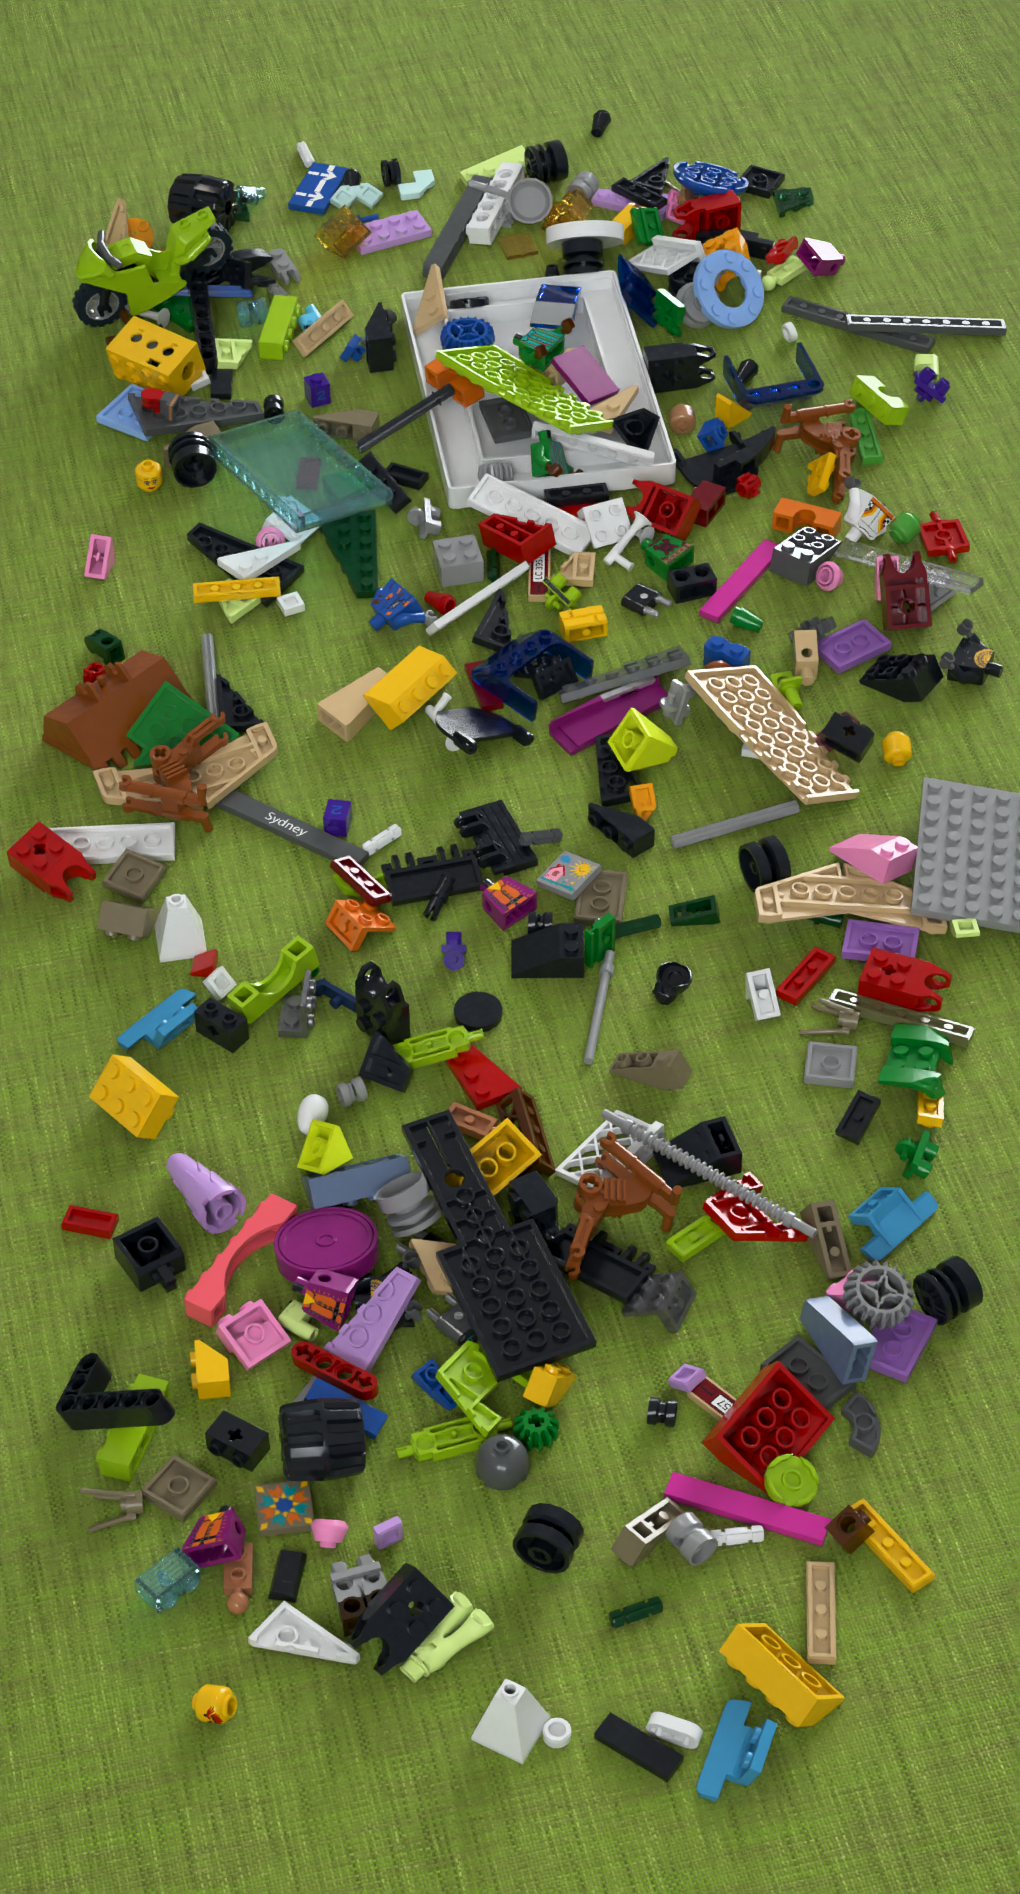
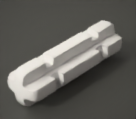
[296,141,315,168]
[362,824,402,856]
[710,1525,764,1546]

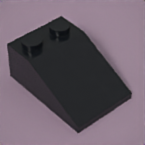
[511,923,584,978]

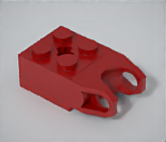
[672,190,742,241]
[625,479,702,541]
[6,821,97,902]
[858,947,952,1012]

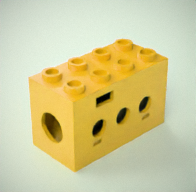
[105,316,206,396]

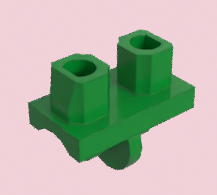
[895,1130,940,1179]

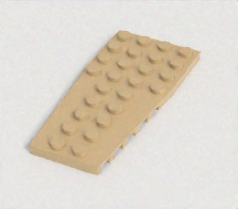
[684,665,859,805]

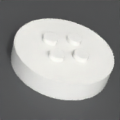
[546,220,624,250]

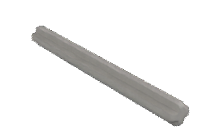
[201,633,220,718]
[670,800,800,849]

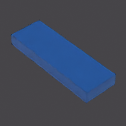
[304,1378,388,1440]

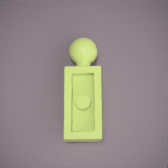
[761,255,807,291]

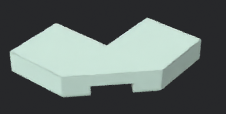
[398,169,435,201]
[330,183,383,213]

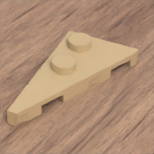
[105,197,129,246]
[413,264,448,336]
[589,385,639,434]

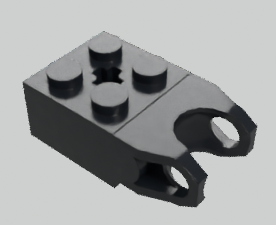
[643,342,716,393]
[355,961,411,1045]
[347,1563,454,1675]

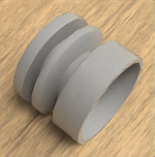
[375,1171,442,1238]

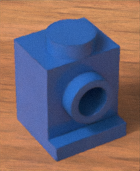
[697,418,728,452]

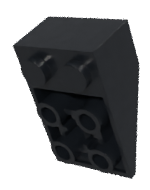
[365,302,397,373]
[859,653,944,702]
[652,1116,742,1189]

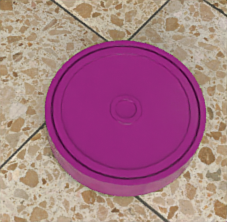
[274,1207,380,1283]

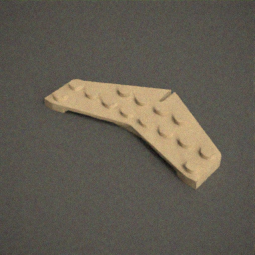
[93,722,278,811]
[754,862,948,934]

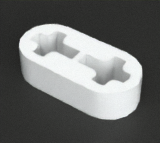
[646,1712,703,1749]

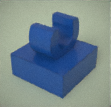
[339,334,366,362]

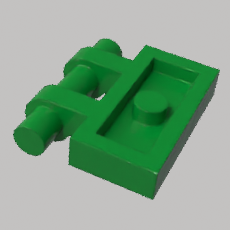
[654,288,686,337]

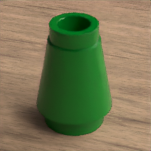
[730,606,764,633]

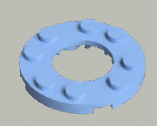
[693,249,764,329]

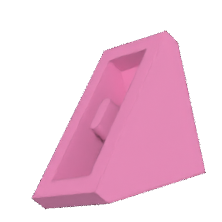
[84,534,115,580]

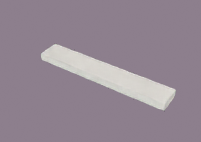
[531,421,656,466]
[425,561,530,636]

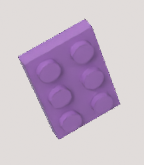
[817,619,892,674]
[842,919,920,961]
[869,1307,938,1383]

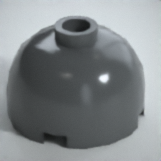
[475,1434,530,1490]

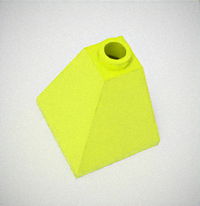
[608,708,678,772]

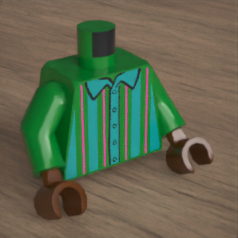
[513,318,575,372]
[530,430,584,478]

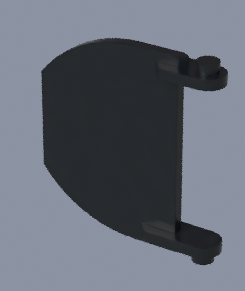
[673,430,758,495]
[435,707,534,755]

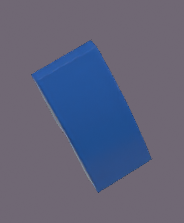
[411,1358,457,1411]

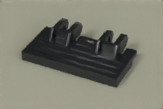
[453,800,538,876]
[381,844,483,906]
[548,1223,656,1305]

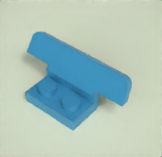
[118,989,198,1051]
[848,1187,938,1262]
[697,1699,777,1802]

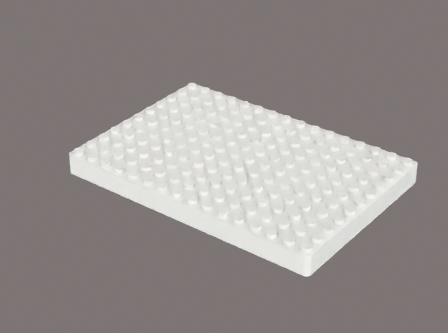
[401,270,676,509]

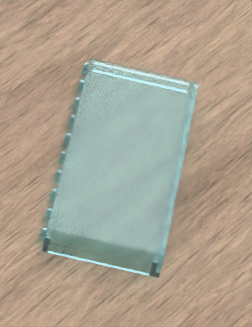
[209,410,393,533]

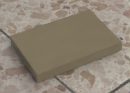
[574,870,628,926]

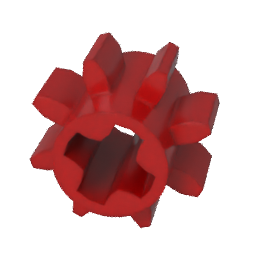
[736,472,761,500]
[82,662,106,684]

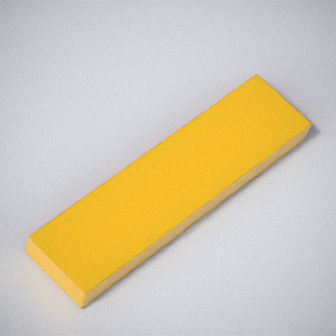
[193,577,281,603]
[850,1498,935,1594]

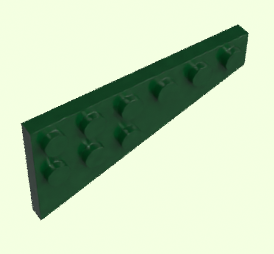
[312,509,378,598]

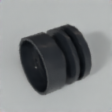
[524,139,569,184]
[562,238,604,275]
[168,431,217,488]
[913,1256,983,1325]

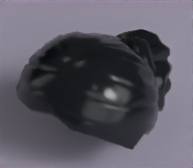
[652,962,693,1005]

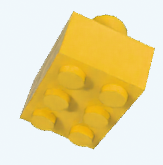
[89,1054,179,1139]

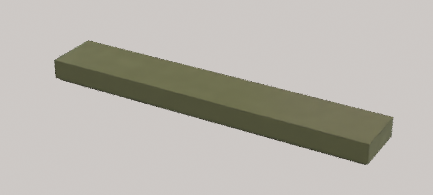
[827,988,975,1047]

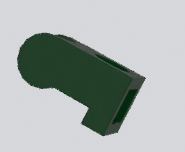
[84,629,125,665]

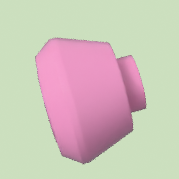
[256,527,285,548]
[816,561,844,591]
[310,1519,349,1548]

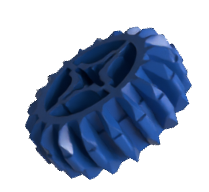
[440,316,495,350]

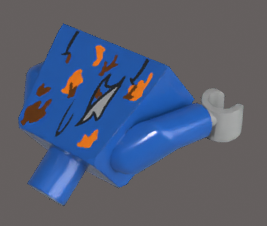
[368,578,438,631]

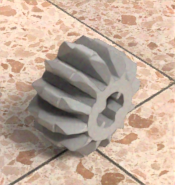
[478,462,513,482]

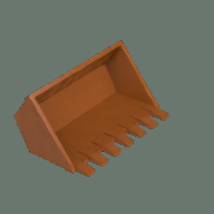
[42,650,194,770]

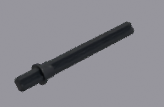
[355,384,455,453]

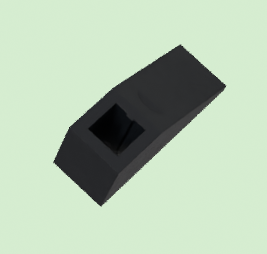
[588,803,655,858]

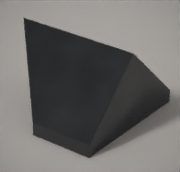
[609,408,660,450]

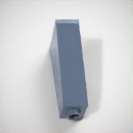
[800,1296,878,1385]

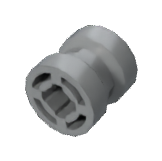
[335,1077,368,1108]

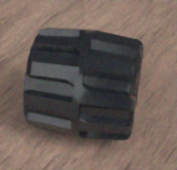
[167,173,239,232]
[278,1398,366,1481]

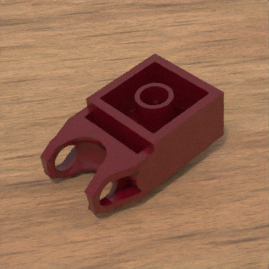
[879,551,932,631]

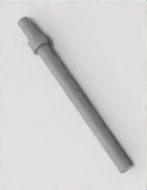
[583,950,615,1065]

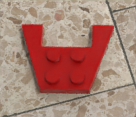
[702,1172,808,1242]

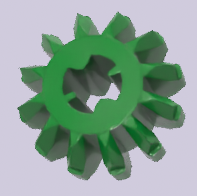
[513,1405,559,1453]

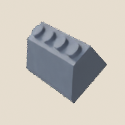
[301,1153,411,1209]

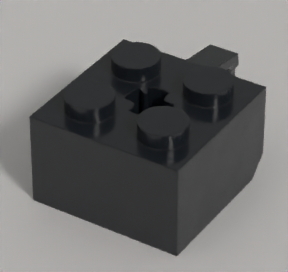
[507,1170,562,1247]
[112,1216,186,1293]

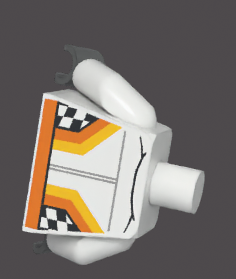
[844,476,895,544]

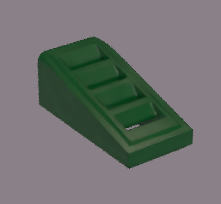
[668,895,721,926]

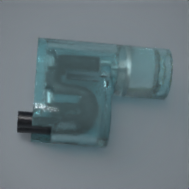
[236,185,266,205]

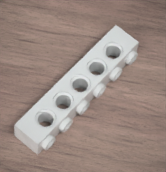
[466,162,526,245]

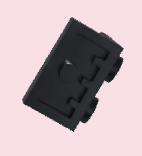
[222,256,276,289]
[513,653,578,700]

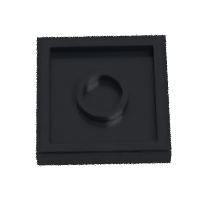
[740,164,785,199]

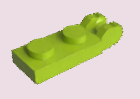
[666,1215,726,1263]

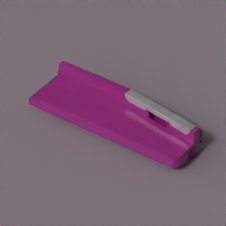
[549,676,668,756]

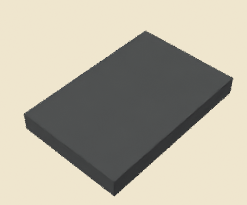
[479,397,533,444]
[760,1335,856,1410]

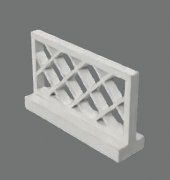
[625,235,706,275]
[555,1110,666,1188]

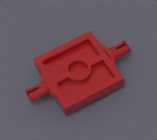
[919,511,970,563]

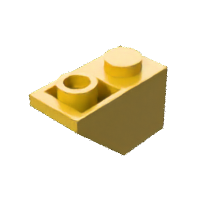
[190,1340,231,1400]
[522,1362,577,1408]

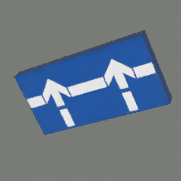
[288,162,349,215]

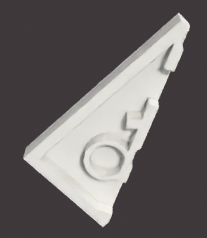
[217,540,301,580]
[248,1601,360,1665]

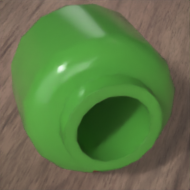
[889,512,921,544]

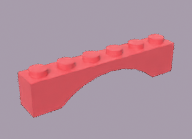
[184,1193,298,1328]

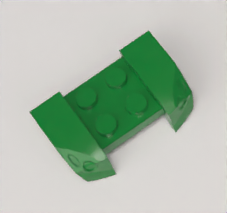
[878,1024,953,1099]

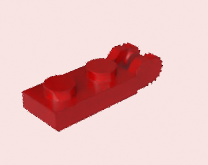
[765,236,798,265]

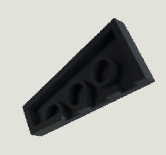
[595,733,642,807]

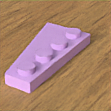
[591,189,668,221]
[323,1266,421,1373]

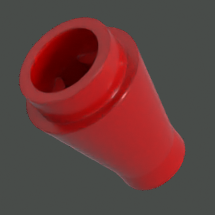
[424,591,456,615]

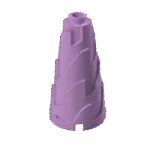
[166,1153,246,1234]

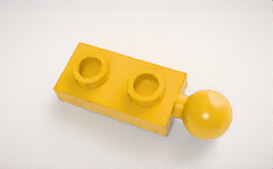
[917,1091,944,1128]

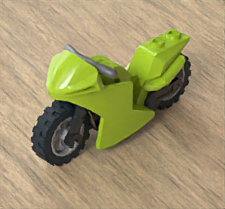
[72,206,233,327]

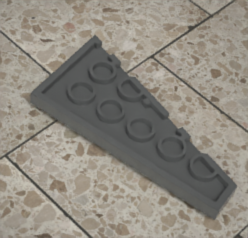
[128,393,264,437]
[558,645,691,703]

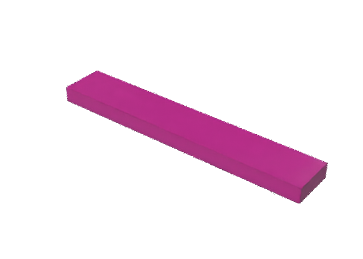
[699,539,779,623]
[664,1472,831,1547]

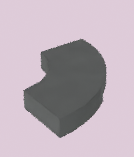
[841,1391,881,1459]

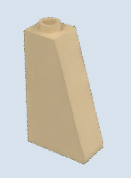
[317,667,387,742]

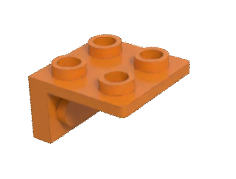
[325,899,396,951]

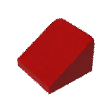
[190,949,218,977]

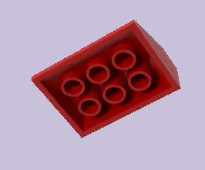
[701,1361,835,1494]

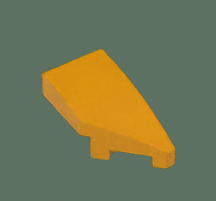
[628,783,656,821]

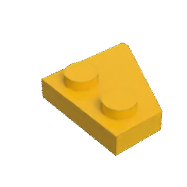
[807,452,837,497]

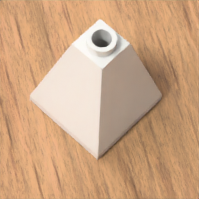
[154,894,207,963]
[471,1679,551,1765]

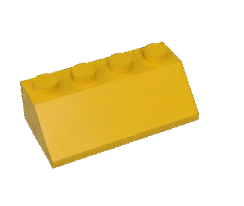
[362,646,457,731]
[430,1118,542,1197]
[719,1623,845,1727]

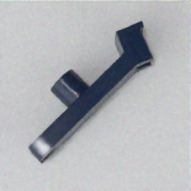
[314,978,357,1013]

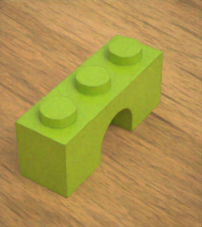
[849,375,910,425]

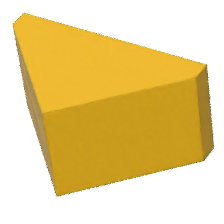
[715,393,752,429]

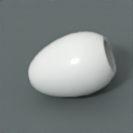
[297,1094,329,1135]

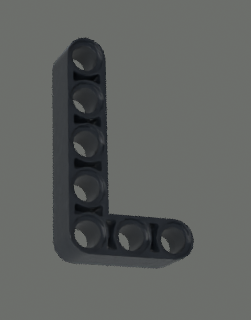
[56,1353,176,1430]

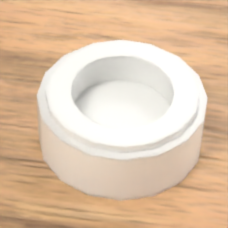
[782,322,798,343]
[542,1717,572,1748]

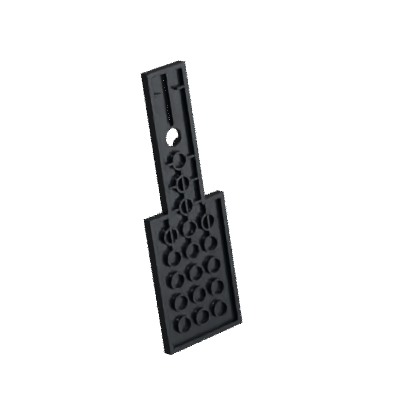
[402,1110,597,1383]

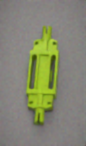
[393,1025,485,1069]
[395,1417,513,1462]

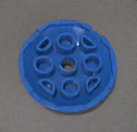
[673,161,749,196]

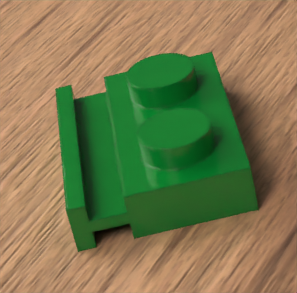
[630,207,664,246]
[584,912,616,969]

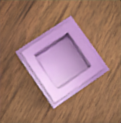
[668,1364,707,1393]
[373,1516,403,1550]

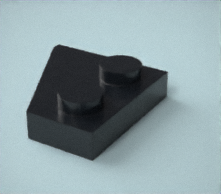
[358,1030,413,1093]

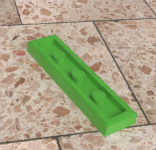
[847,407,883,465]

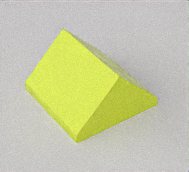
[297,1119,353,1175]

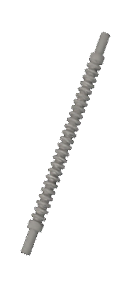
[601,1109,818,1239]

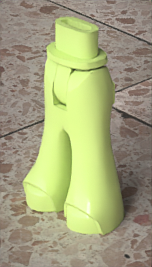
[400,1591,494,1683]

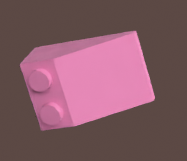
[829,834,918,884]

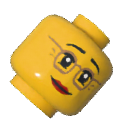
[135,460,163,492]

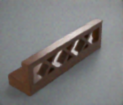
[496,1087,556,1178]

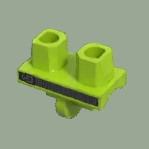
[542,572,582,611]

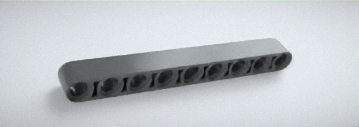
[422,175,493,280]

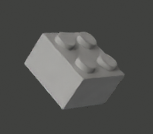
[432,534,484,588]

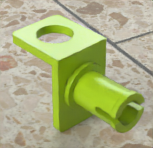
[770,671,803,711]

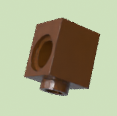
[824,1505,875,1555]

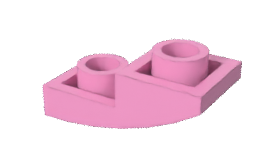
[665,189,686,225]

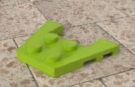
[435,1340,533,1438]

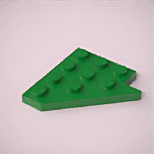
[126,681,240,767]

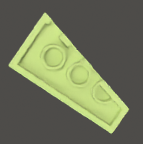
[460,145,527,187]

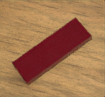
[464,660,504,711]
[330,856,392,907]

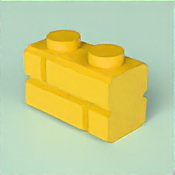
[559,605,608,643]

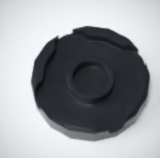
[450,297,489,309]
[454,991,502,1032]

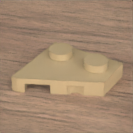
[552,552,596,587]
[409,1238,457,1295]

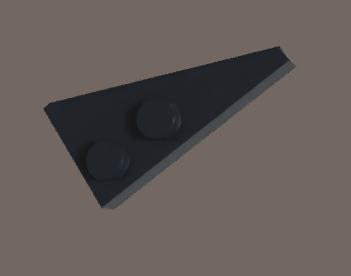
[631,157,670,196]
[472,589,514,657]
[216,674,264,732]

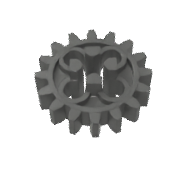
[788,616,837,643]

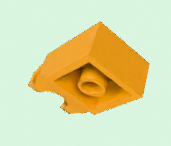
[702,227,750,292]

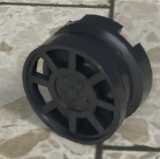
[381,158,401,187]

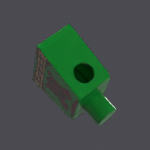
[641,534,694,581]

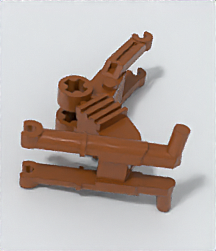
[772,399,861,504]
[118,712,229,833]
[564,1131,683,1281]

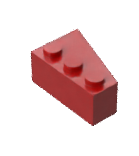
[478,513,556,564]

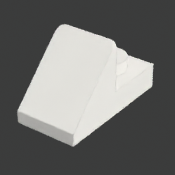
[745,968,781,1021]

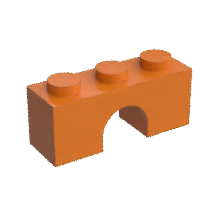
[424,359,485,408]
[772,497,842,539]

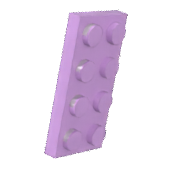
[346,210,432,255]

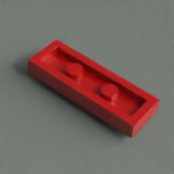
[776,946,836,1006]

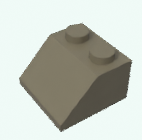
[97,900,161,941]

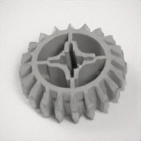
[843,1260,914,1331]

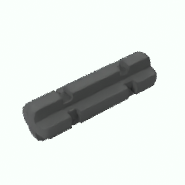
[519,828,563,846]

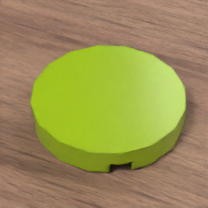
[764,1454,819,1509]

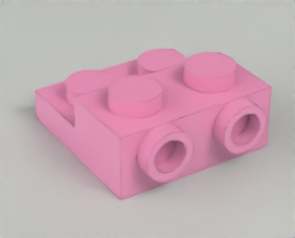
[215,1299,292,1371]

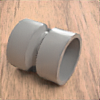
[566,171,599,206]
[666,1512,718,1566]

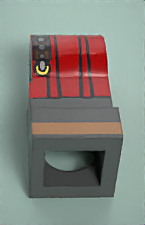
[141,388,180,421]

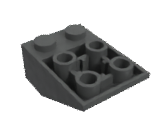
[769,527,842,586]

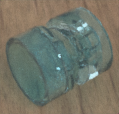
[236,297,268,328]

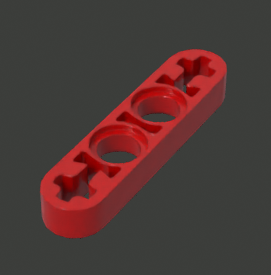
[291,1341,379,1401]

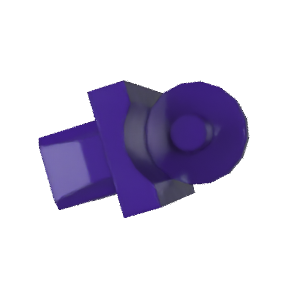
[913,366,950,403]
[441,932,467,971]

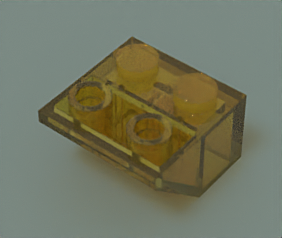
[541,188,593,231]
[314,204,372,259]

